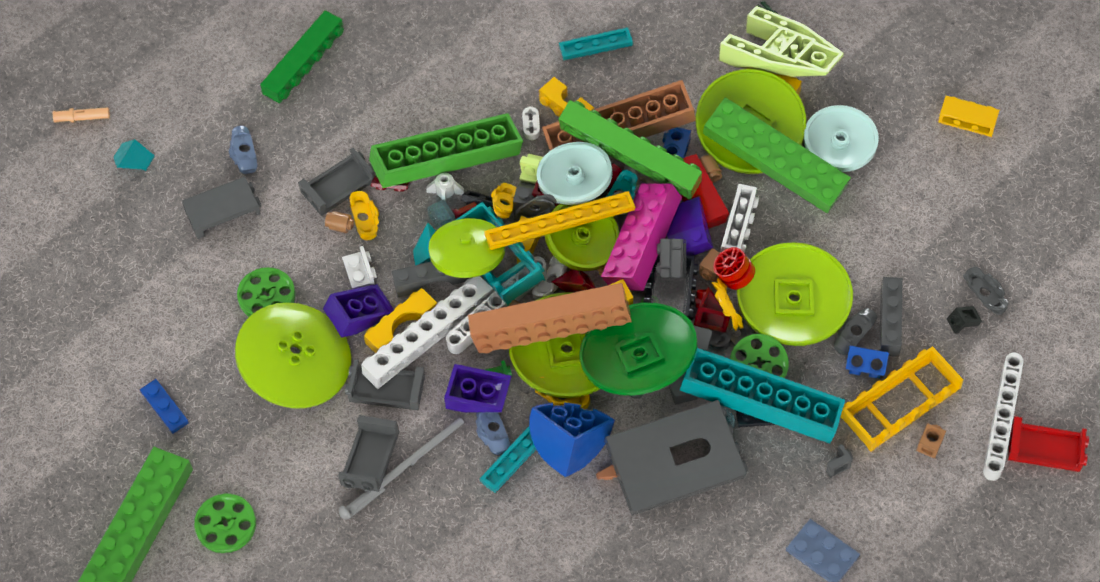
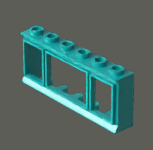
[456,202,545,306]

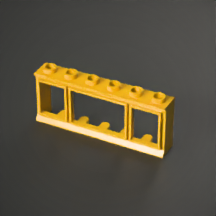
[840,346,964,452]

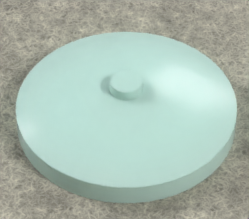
[804,105,879,172]
[537,142,612,205]

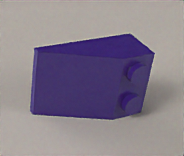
[667,197,714,256]
[323,284,394,338]
[444,364,512,413]

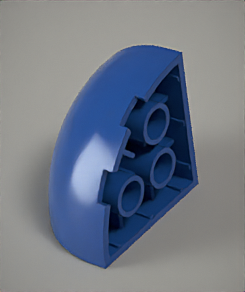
[529,403,615,478]

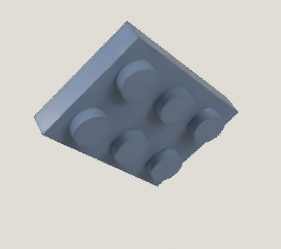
[786,519,860,582]

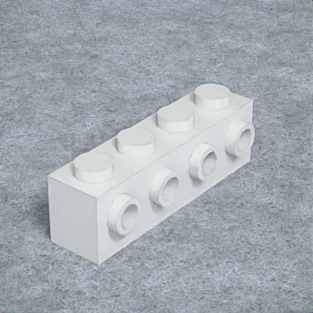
[721,184,759,253]

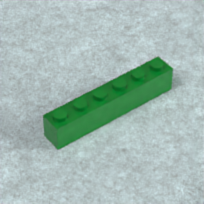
[260,10,344,104]

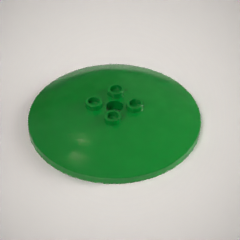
[580,303,698,396]

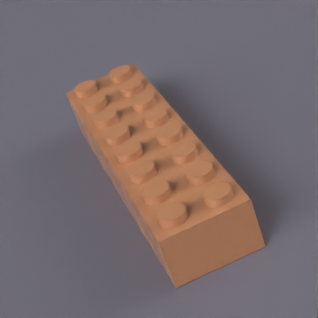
[542,80,696,151]
[468,283,632,354]

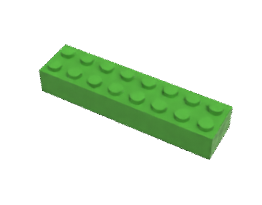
[703,97,851,214]
[559,100,702,200]
[369,113,523,188]
[78,447,193,582]

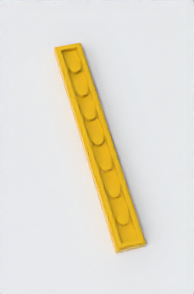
[484,191,635,250]

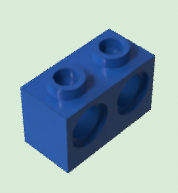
[662,127,691,158]
[845,346,889,379]

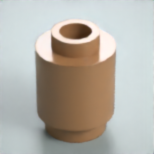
[700,155,722,183]
[325,211,354,233]

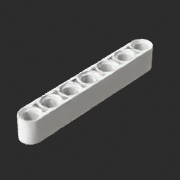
[446,256,547,354]
[983,353,1023,481]

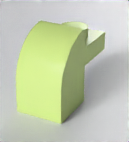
[519,154,543,184]

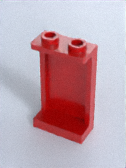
[1008,416,1089,472]

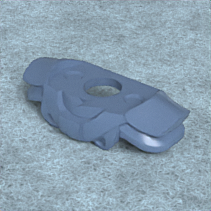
[229,126,257,174]
[476,412,510,455]

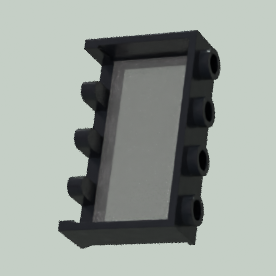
[643,255,698,320]

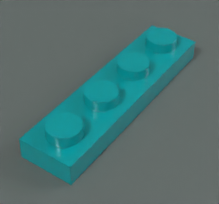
[559,27,633,61]
[480,427,536,493]

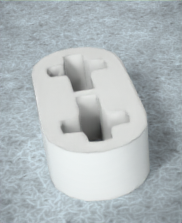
[522,107,540,140]

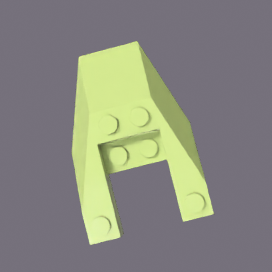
[719,6,844,77]

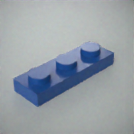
[140,379,189,434]

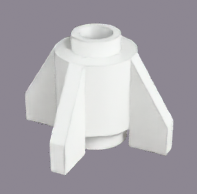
[427,173,464,208]

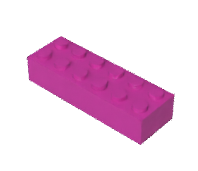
[601,183,682,291]

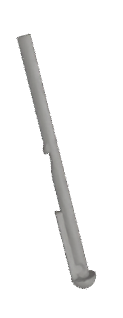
[339,417,464,519]

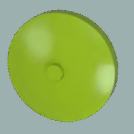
[545,201,620,271]
[429,218,505,278]

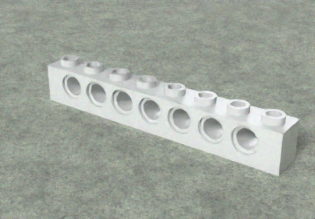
[361,276,493,389]

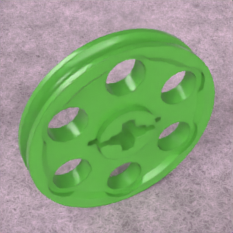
[237,267,295,317]
[730,334,789,378]
[194,494,256,553]

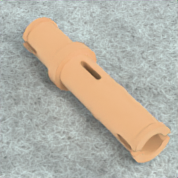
[53,107,110,123]

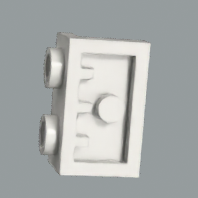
[342,246,377,289]

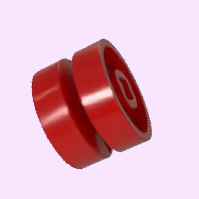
[713,247,755,290]

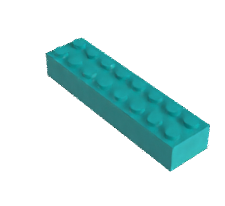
[680,348,845,444]

